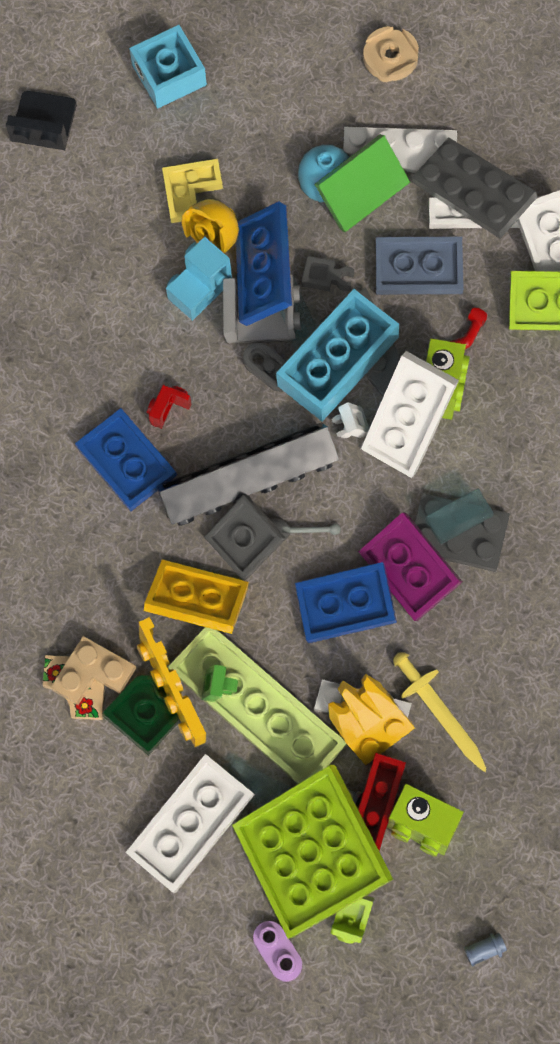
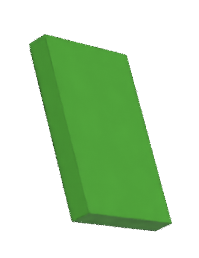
[314,134,410,232]

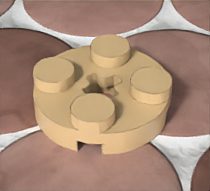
[363,26,419,82]

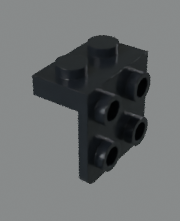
[6,90,77,151]

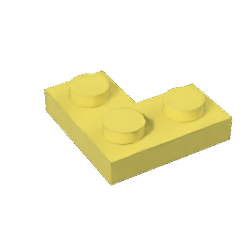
[162,159,223,223]

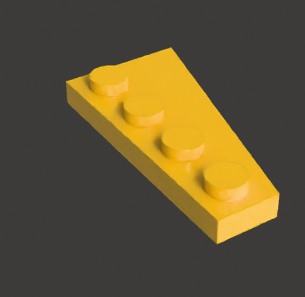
[137,617,206,747]

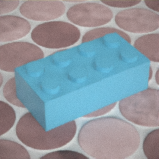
[276,289,399,422]

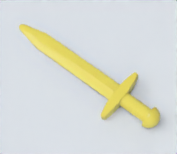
[393,652,486,772]

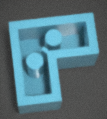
[166,237,232,321]

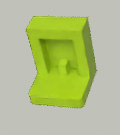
[330,895,374,944]

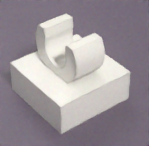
[332,402,369,438]

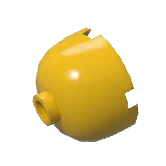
[181,199,239,254]

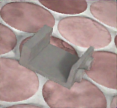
[223,275,301,343]

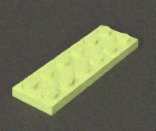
[168,627,347,784]

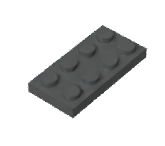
[412,137,537,239]

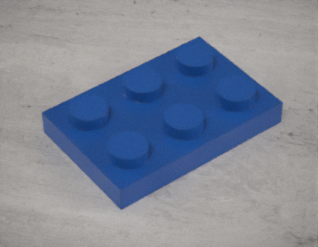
[75,408,177,512]
[295,562,397,643]

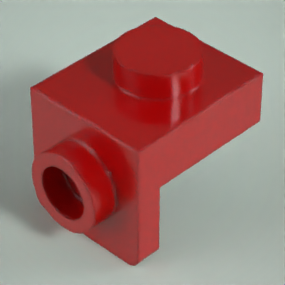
[147,385,192,429]

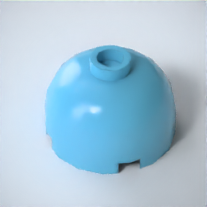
[298,145,350,202]

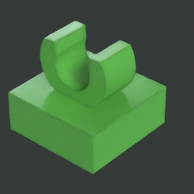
[201,664,238,702]

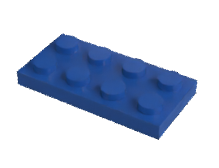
[236,201,292,326]

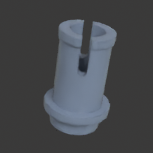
[464,933,507,967]

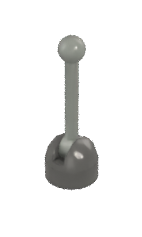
[270,519,341,541]

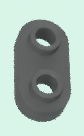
[243,343,287,392]

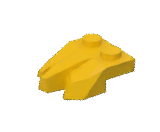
[328,674,415,765]

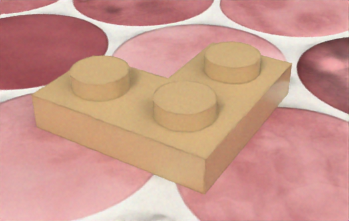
[51,636,136,705]

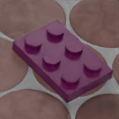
[358,512,463,621]

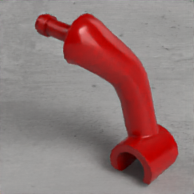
[449,308,487,350]

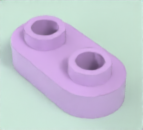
[253,921,302,982]

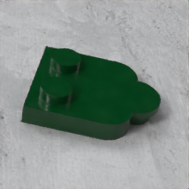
[102,675,182,756]

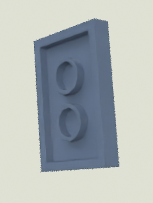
[376,237,464,295]

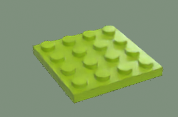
[232,765,394,939]

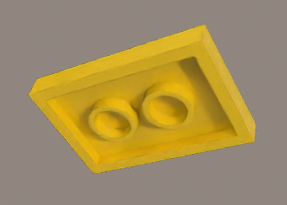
[144,560,249,634]

